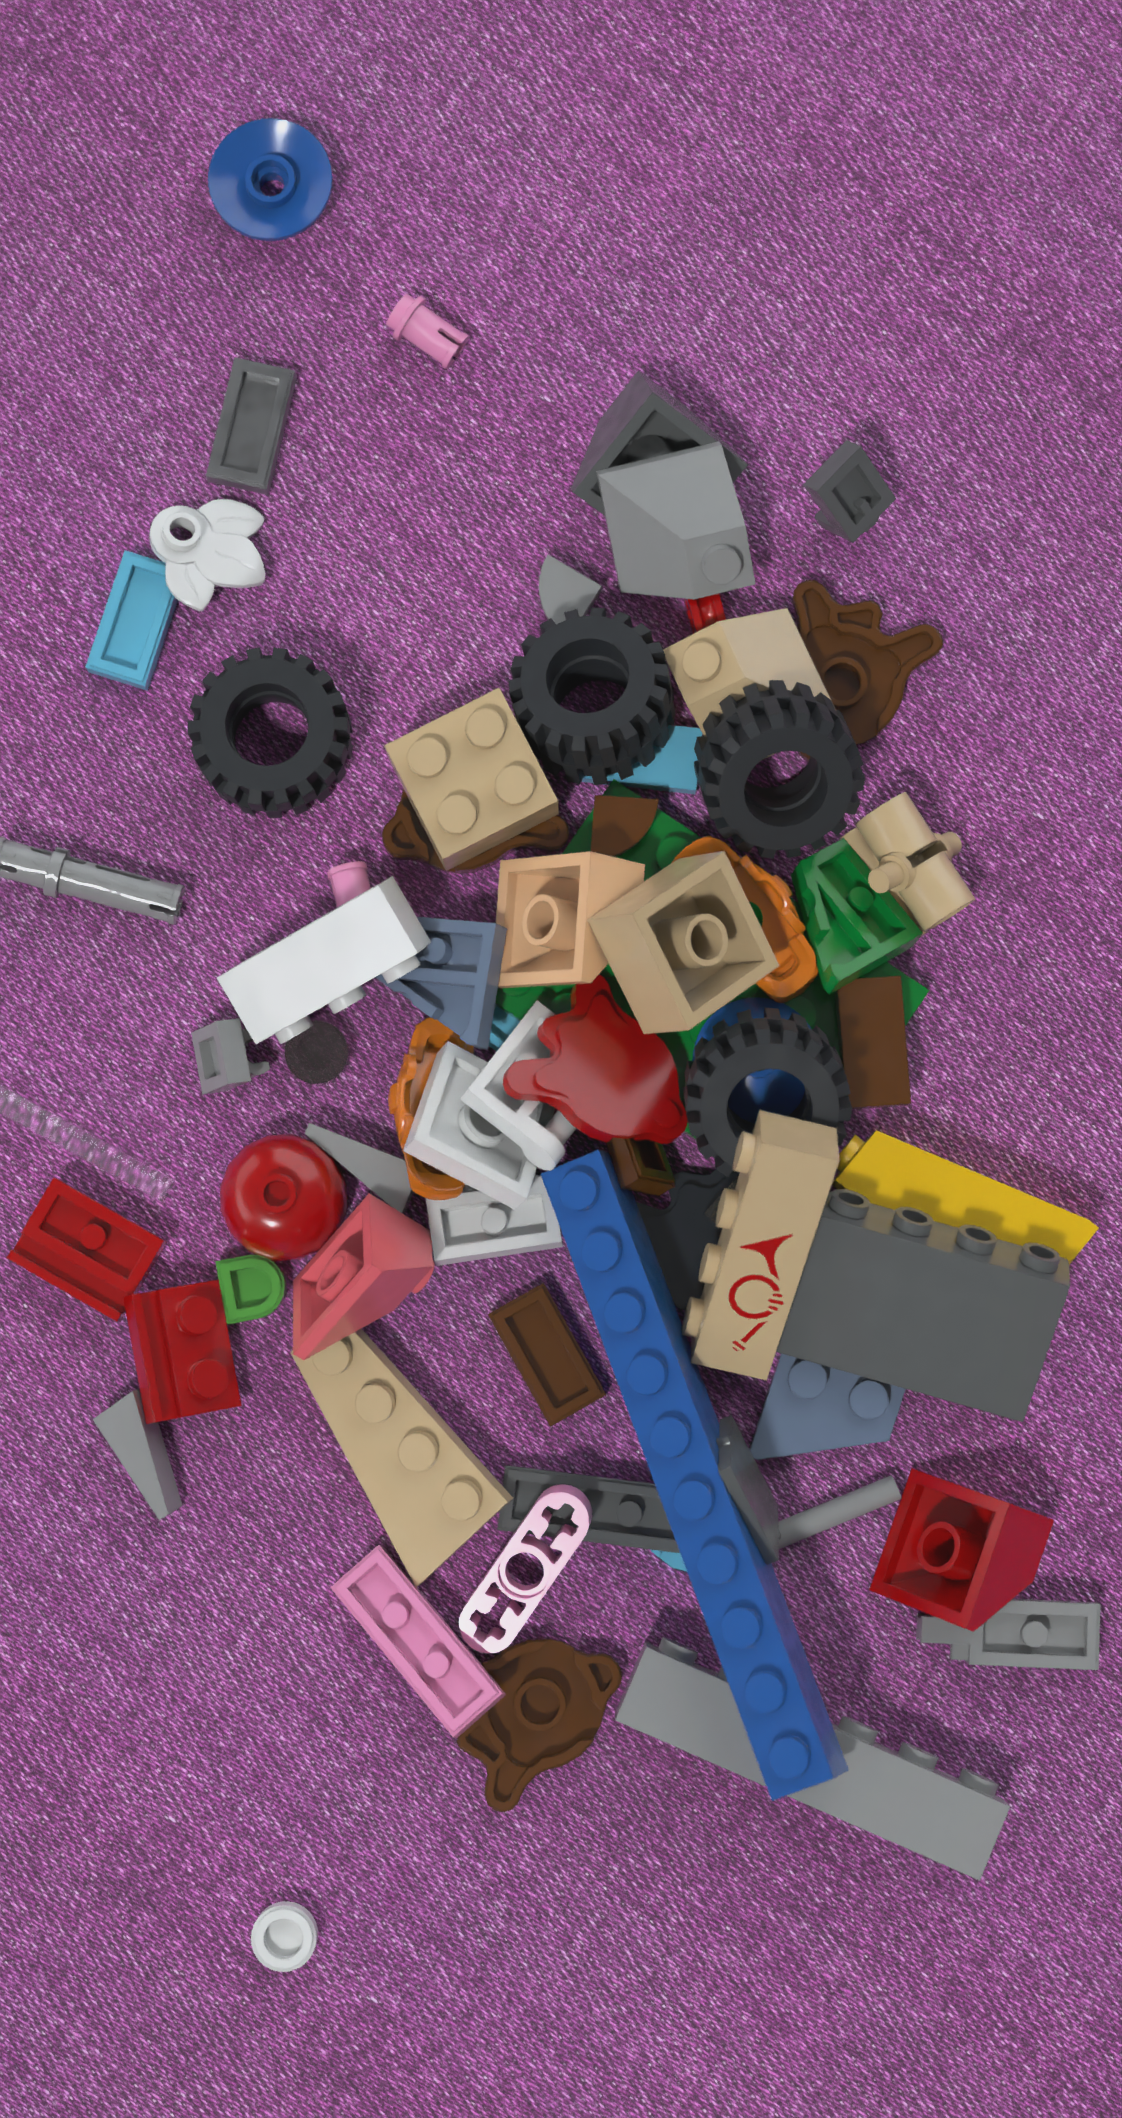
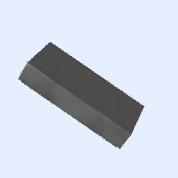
[206,357,297,495]

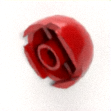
[220,1134,348,1261]

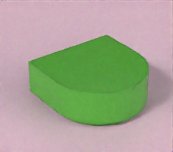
[215,1255,287,1325]

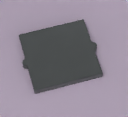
[716,1415,781,1565]

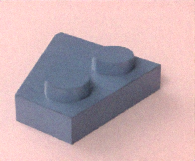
[375,917,507,1050]
[749,1353,906,1460]

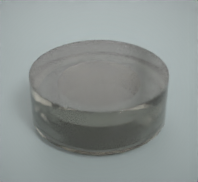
[285,1021,350,1086]

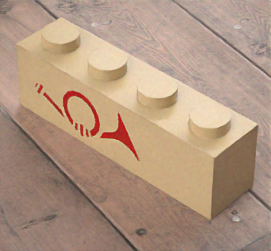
[682,1110,839,1380]

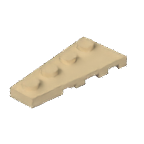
[290,1328,513,1587]

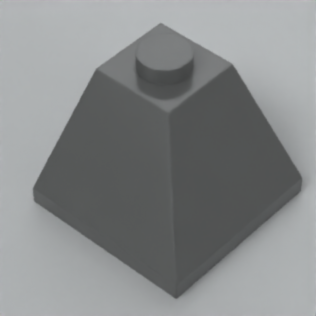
[571,370,748,516]

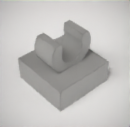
[191,1018,270,1095]

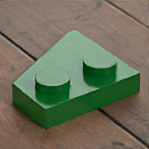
[791,838,923,994]

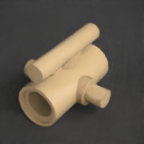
[839,792,976,938]

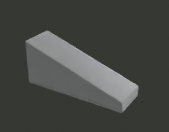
[305,1123,413,1215]
[93,1388,183,1520]

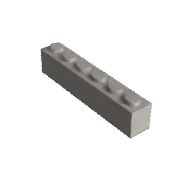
[614,1637,1010,1881]

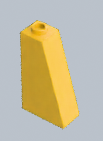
[831,1130,1099,1265]

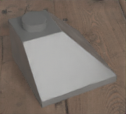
[596,441,755,599]

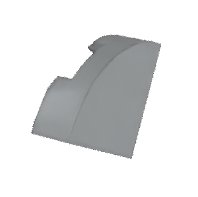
[539,555,602,624]

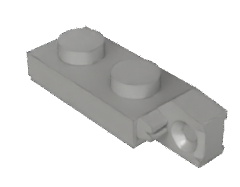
[916,1599,1100,1670]

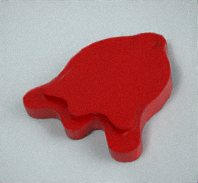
[503,975,687,1144]

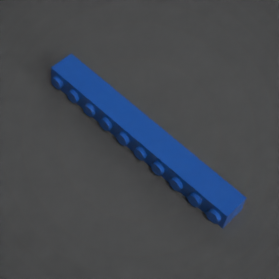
[541,1149,849,1801]

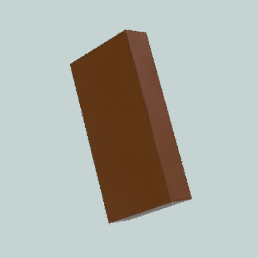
[835,976,911,1109]
[488,1283,606,1427]

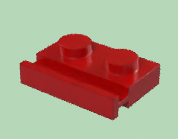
[6,1177,167,1322]
[123,1279,242,1424]

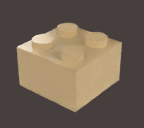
[384,688,559,871]
[587,851,780,1034]

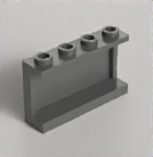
[776,1189,1070,1422]

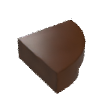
[591,795,658,858]

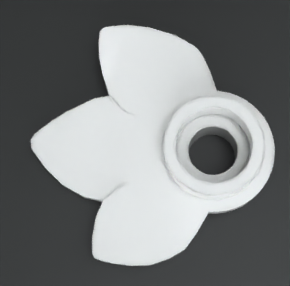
[149,499,265,612]

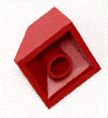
[869,1468,1054,1632]

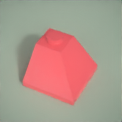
[293,1193,435,1360]

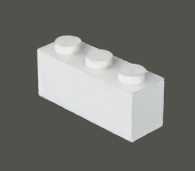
[217,876,431,1044]

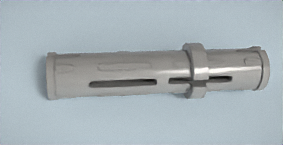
[0,836,185,925]

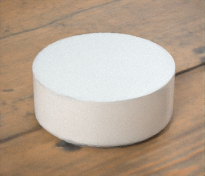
[251,1901,318,1972]

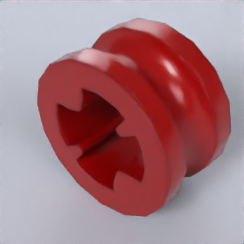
[683,594,726,634]

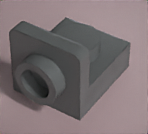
[803,440,896,543]

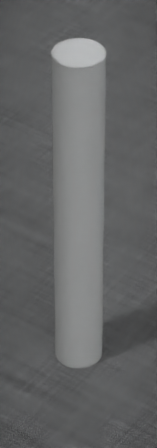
[778,1475,902,1549]

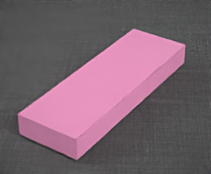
[330,1545,506,1738]

